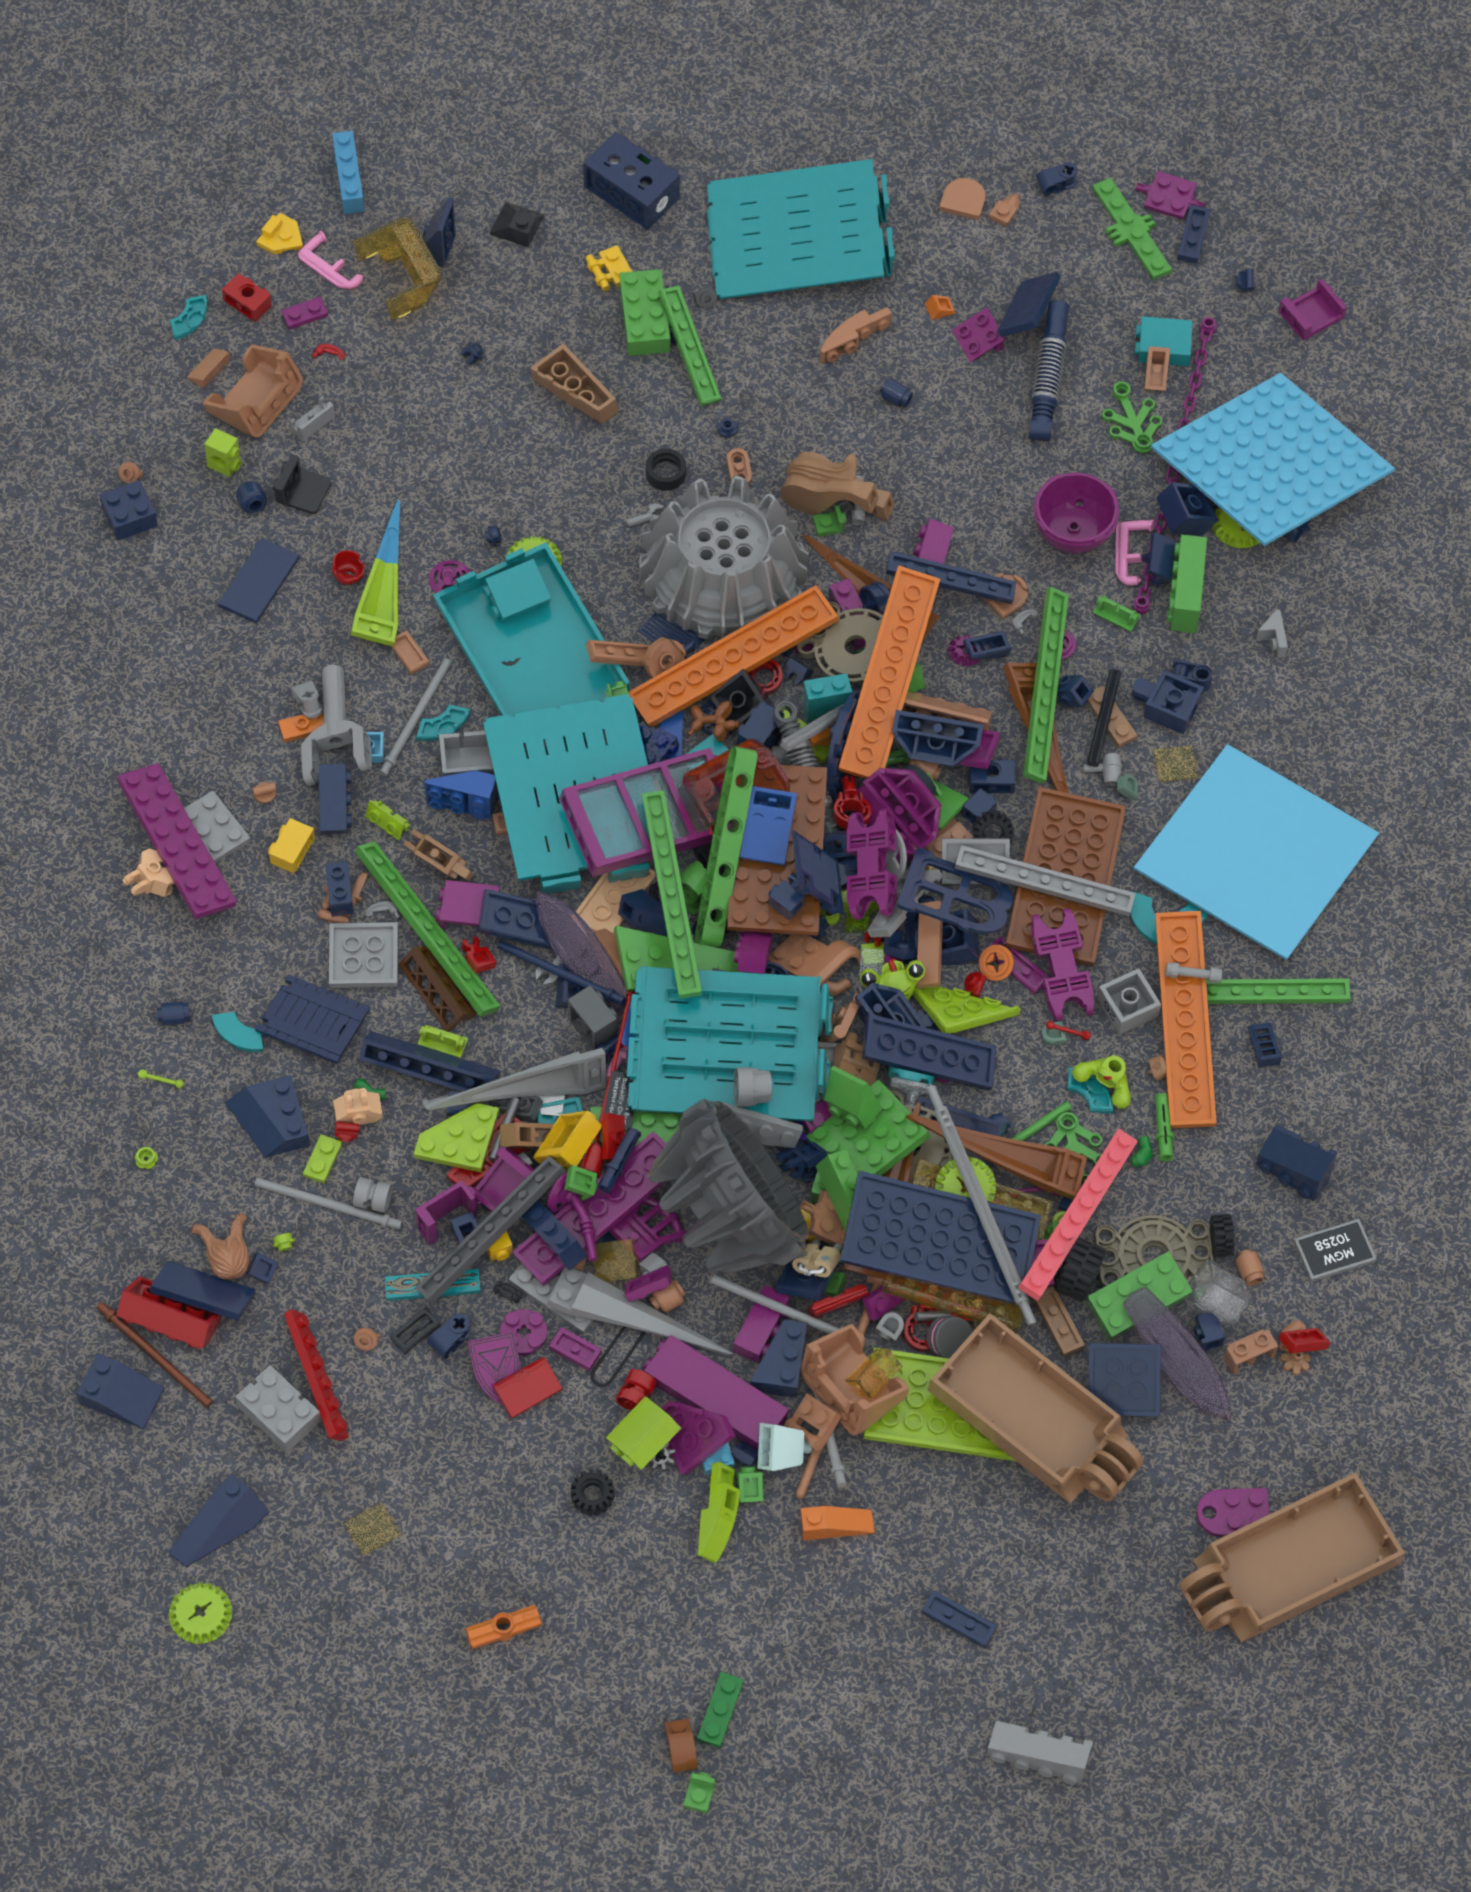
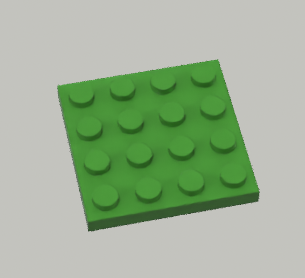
[807,1079,931,1176]

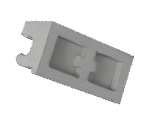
[288,396,335,441]

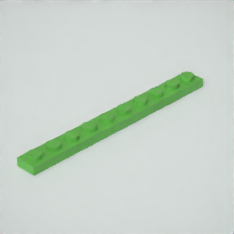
[1023,587,1069,784]
[642,790,702,999]
[355,842,500,1017]

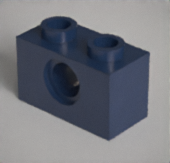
[969,759,1015,794]
[325,862,354,917]

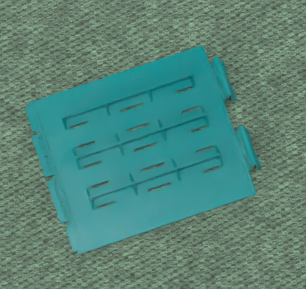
[707,159,895,299]
[483,694,654,895]
[627,966,833,1121]

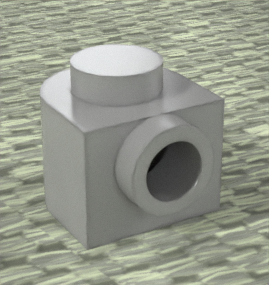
[639,1252,668,1276]
[876,1311,905,1341]

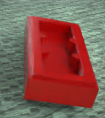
[602,1113,625,1161]
[1278,1328,1330,1353]

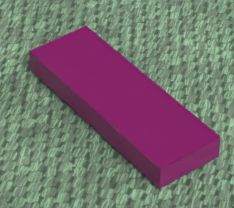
[990,936,1050,995]

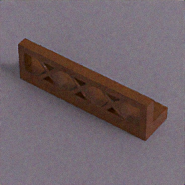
[398,946,476,1032]

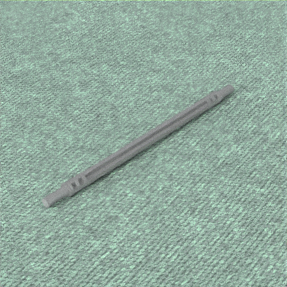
[927,1086,1036,1326]

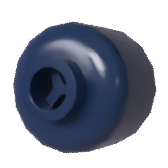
[236,481,267,513]

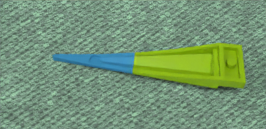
[350,500,400,647]

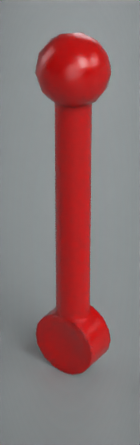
[1046,1021,1091,1040]

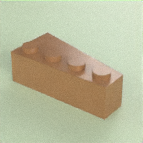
[530,343,619,424]

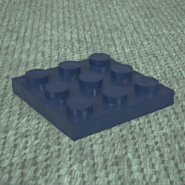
[1089,1343,1161,1416]

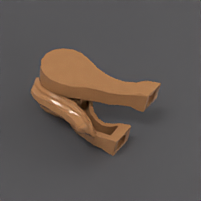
[780,452,895,521]

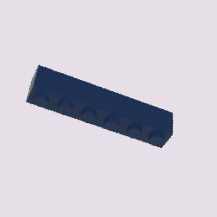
[359,1031,501,1092]

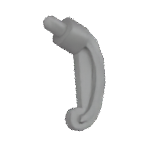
[1013,609,1038,635]
[366,901,400,918]

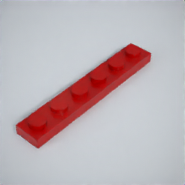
[284,1309,349,1441]

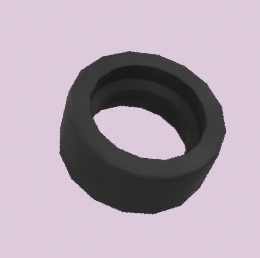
[646,448,686,491]

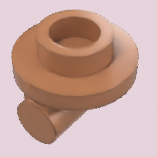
[119,462,144,484]
[252,782,276,803]
[354,1327,380,1351]

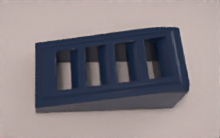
[963,631,1011,660]
[1248,1023,1282,1068]

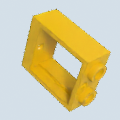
[533,1111,602,1170]

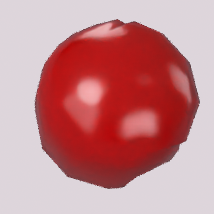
[332,550,365,585]

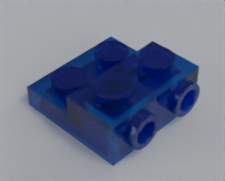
[639,721,679,779]

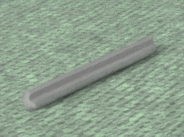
[780,704,844,751]

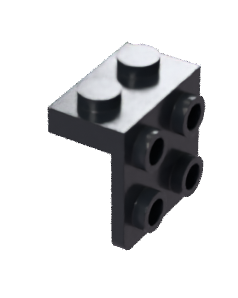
[273,454,331,514]

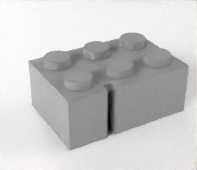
[439,731,494,777]
[235,1365,321,1453]

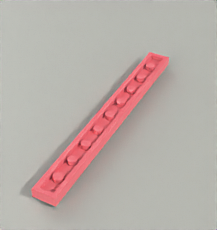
[1018,1128,1138,1301]

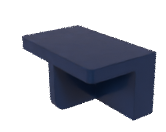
[1141,533,1175,586]

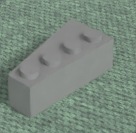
[987,1721,1093,1785]

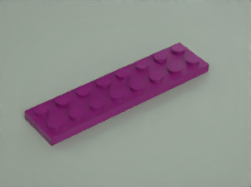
[117,763,237,920]
[512,1131,666,1287]

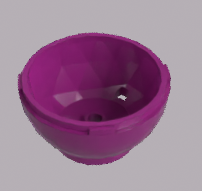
[1033,473,1120,554]

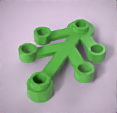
[1102,382,1162,454]
[1044,1112,1102,1190]

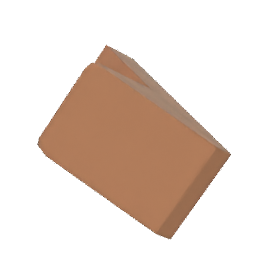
[1144,346,1170,391]

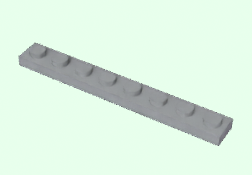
[955,845,1136,916]

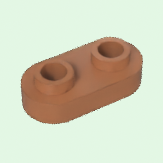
[727,448,752,485]

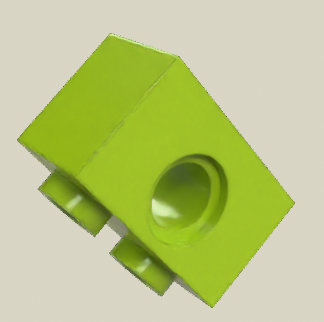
[204,428,242,477]

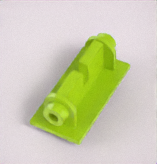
[365,800,411,840]
[417,1025,468,1058]

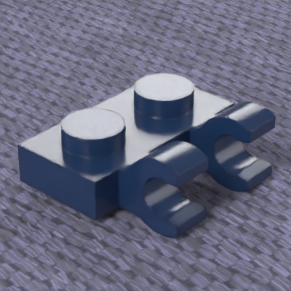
[775,1138,827,1179]

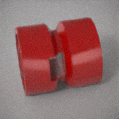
[615,1369,657,1411]

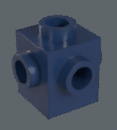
[1057,675,1094,706]

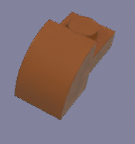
[665,1719,698,1773]

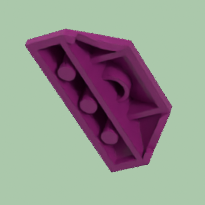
[863,768,941,848]

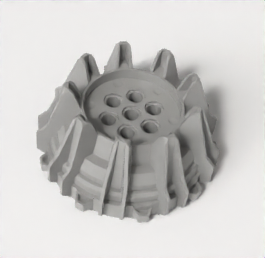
[639,476,808,639]

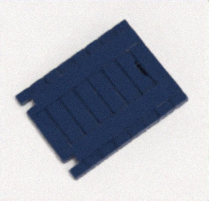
[255,975,370,1064]

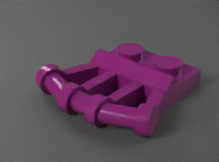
[609,1196,687,1263]

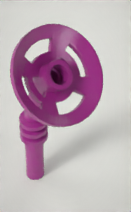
[429,560,470,593]
[548,1171,597,1261]

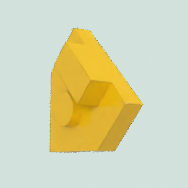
[256,212,303,254]

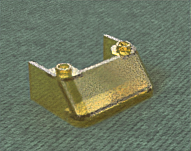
[352,217,442,321]

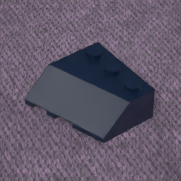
[225,1075,310,1158]
[1256,1125,1338,1201]

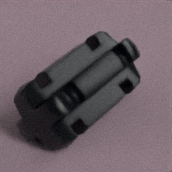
[494,1281,522,1303]

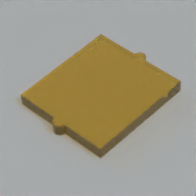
[1153,745,1198,782]
[593,1239,638,1282]
[344,1503,401,1555]

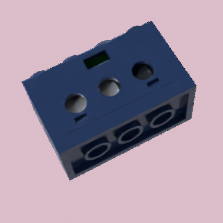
[583,131,680,230]

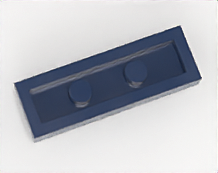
[1178,205,1211,264]
[921,1590,997,1648]

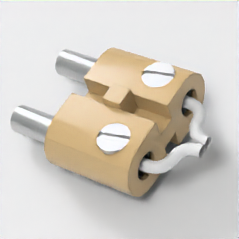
[792,1239,842,1277]

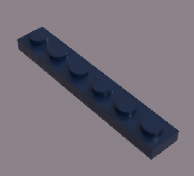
[885,551,1016,604]

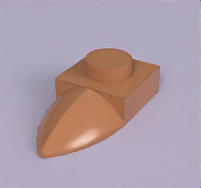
[989,193,1019,227]

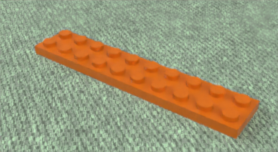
[838,565,940,779]
[629,585,839,729]
[1155,911,1217,1128]

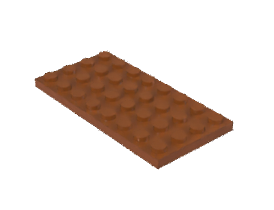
[727,763,827,936]
[1005,787,1126,967]

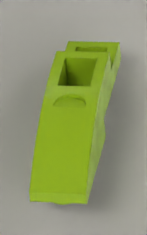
[698,1462,740,1563]

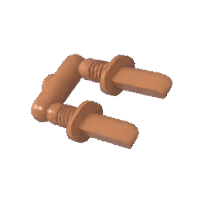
[318,872,369,923]

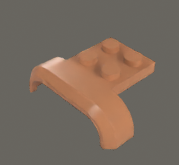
[768,934,862,987]

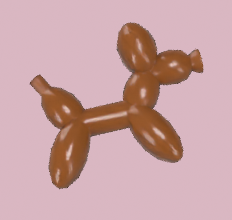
[687,701,740,742]

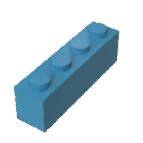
[332,131,364,214]

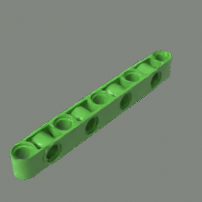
[694,746,757,948]

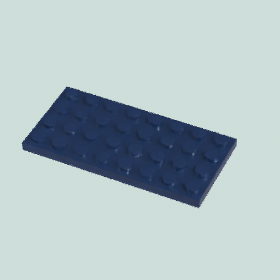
[839,1171,1041,1306]

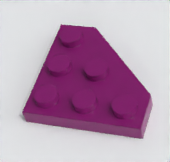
[661,1401,736,1475]

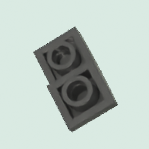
[491,1096,543,1121]

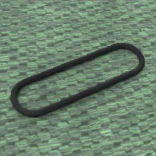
[590,1326,646,1387]

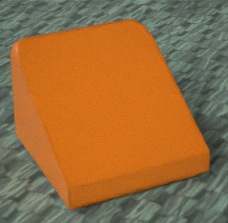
[925,295,955,320]

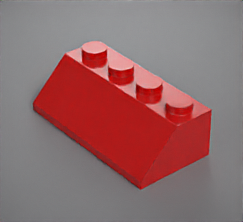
[116,1276,222,1349]

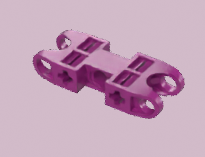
[847,808,897,920]
[1031,908,1094,1022]

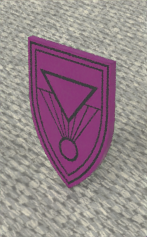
[467,1331,520,1405]

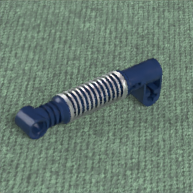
[1028,300,1069,442]

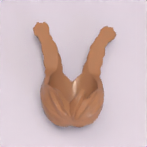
[191,1213,250,1280]

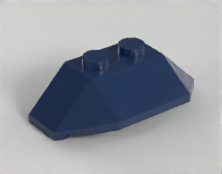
[892,710,984,767]
[855,983,926,1071]

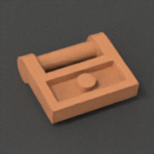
[818,1002,859,1043]
[784,1393,842,1451]

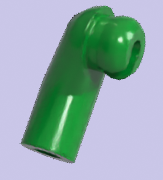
[354,1078,386,1100]
[1131,1136,1153,1167]

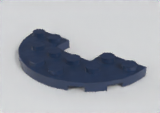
[826,688,861,808]

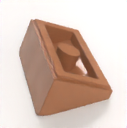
[187,348,230,389]

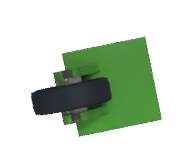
[904,765,969,830]

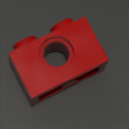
[222,273,272,322]

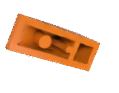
[800,1506,875,1540]

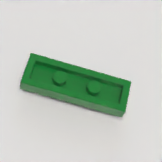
[697,1672,744,1748]

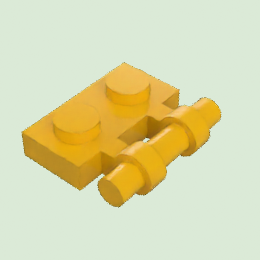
[585,245,632,291]

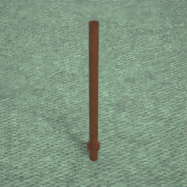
[96,1302,213,1408]

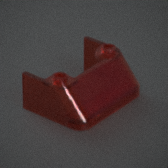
[682,739,790,835]

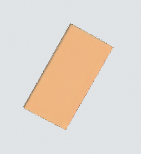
[571,869,656,934]

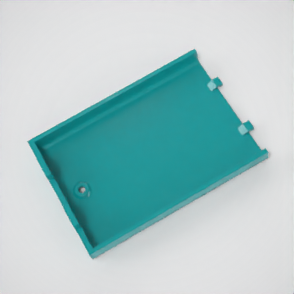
[433,542,630,717]

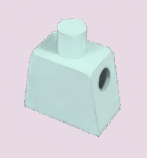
[757,1423,812,1471]

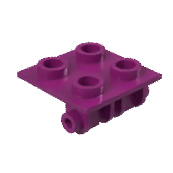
[952,307,1006,362]

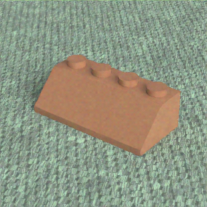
[902,692,993,731]

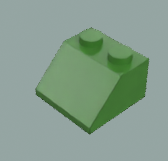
[824,1066,882,1129]

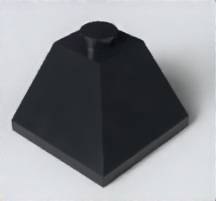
[490,202,544,247]
[709,669,775,731]

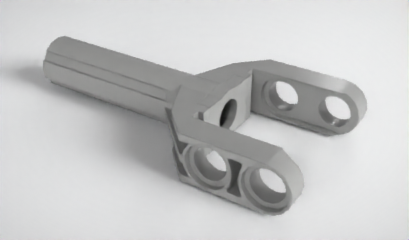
[301,665,372,786]

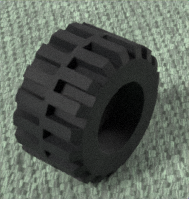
[1055,1237,1106,1302]

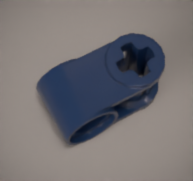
[1036,162,1077,196]
[1173,659,1212,692]
[427,1313,471,1359]

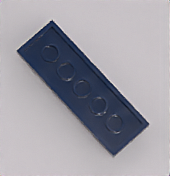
[862,1014,996,1091]

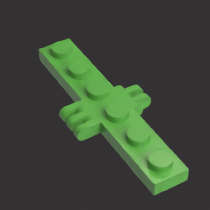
[1092,178,1172,280]

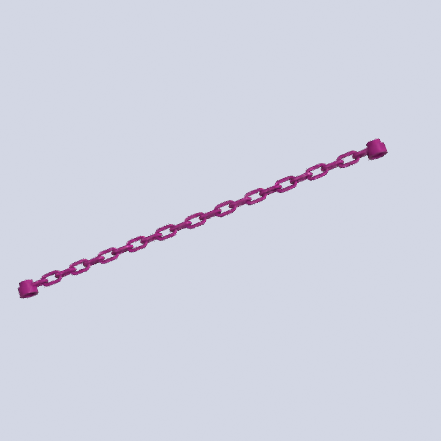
[1132,317,1217,615]

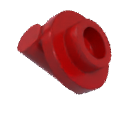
[964,972,986,998]
[334,1121,359,1142]

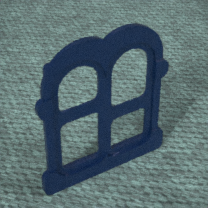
[897,848,1013,936]

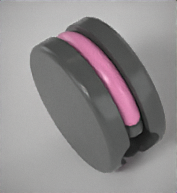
[927,1315,973,1359]

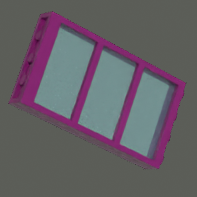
[559,748,733,877]

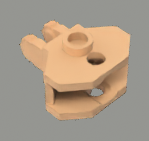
[122,848,174,897]
[333,1088,383,1125]

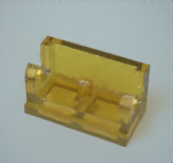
[845,1349,903,1398]

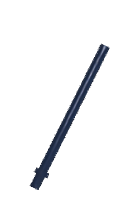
[497,940,626,1006]

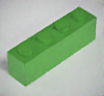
[816,1150,857,1232]

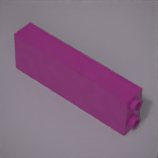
[643,1335,789,1450]

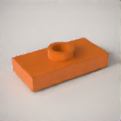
[278,714,324,743]

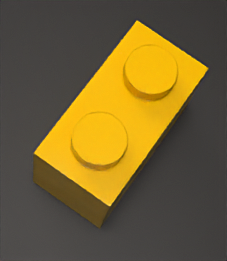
[268,818,315,874]

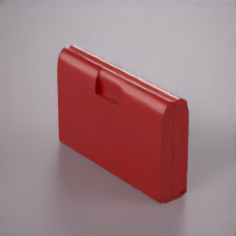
[806,1284,868,1319]
[492,1356,563,1419]

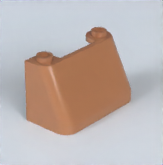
[202,344,303,438]
[801,1324,909,1436]

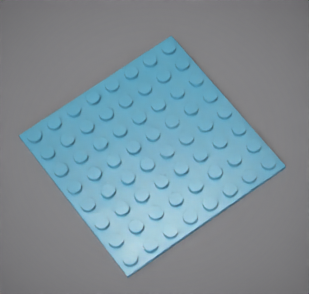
[1151,373,1395,546]
[1133,744,1379,960]

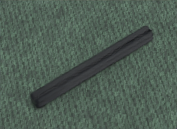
[1087,669,1121,767]

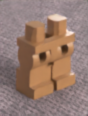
[833,1032,880,1086]

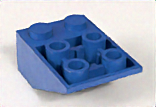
[425,771,498,820]
[740,786,797,866]

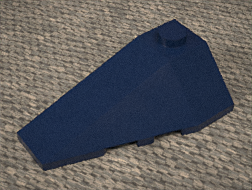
[168,1473,269,1567]

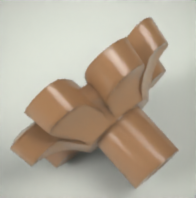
[1280,1350,1311,1376]

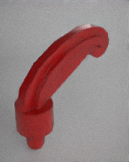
[312,344,345,360]

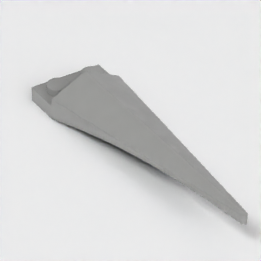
[425,1048,607,1110]
[547,1267,733,1356]

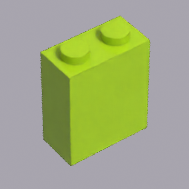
[606,1396,681,1470]

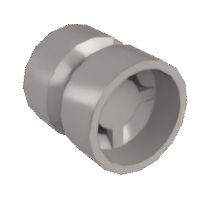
[353,1177,393,1213]

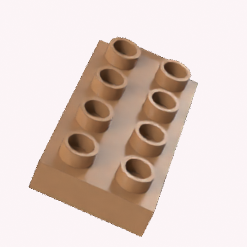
[928,1313,1143,1504]
[1179,1472,1405,1643]

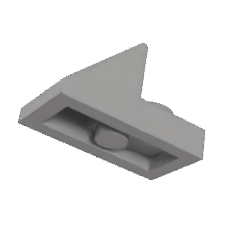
[1256,610,1288,658]

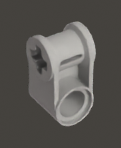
[290,680,323,718]

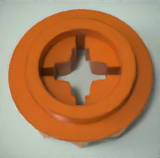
[979,945,1015,981]

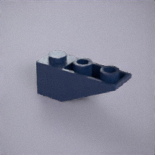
[618,889,667,937]

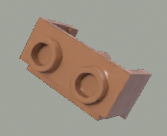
[1223,1329,1278,1375]

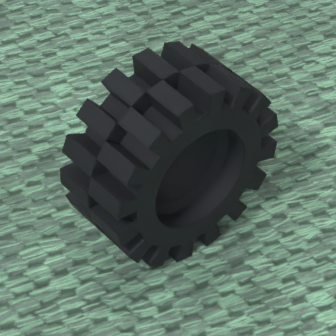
[972,810,1014,845]
[1209,1214,1235,1257]
[571,1469,614,1516]

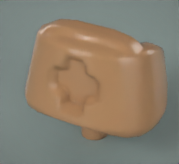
[1149,1056,1166,1080]

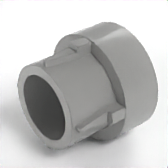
[734,1067,772,1107]

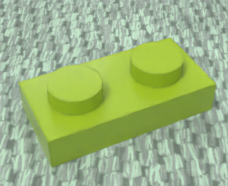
[303,1134,343,1184]

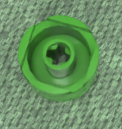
[680,861,707,915]

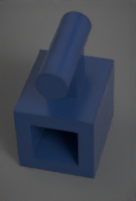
[768,873,810,921]

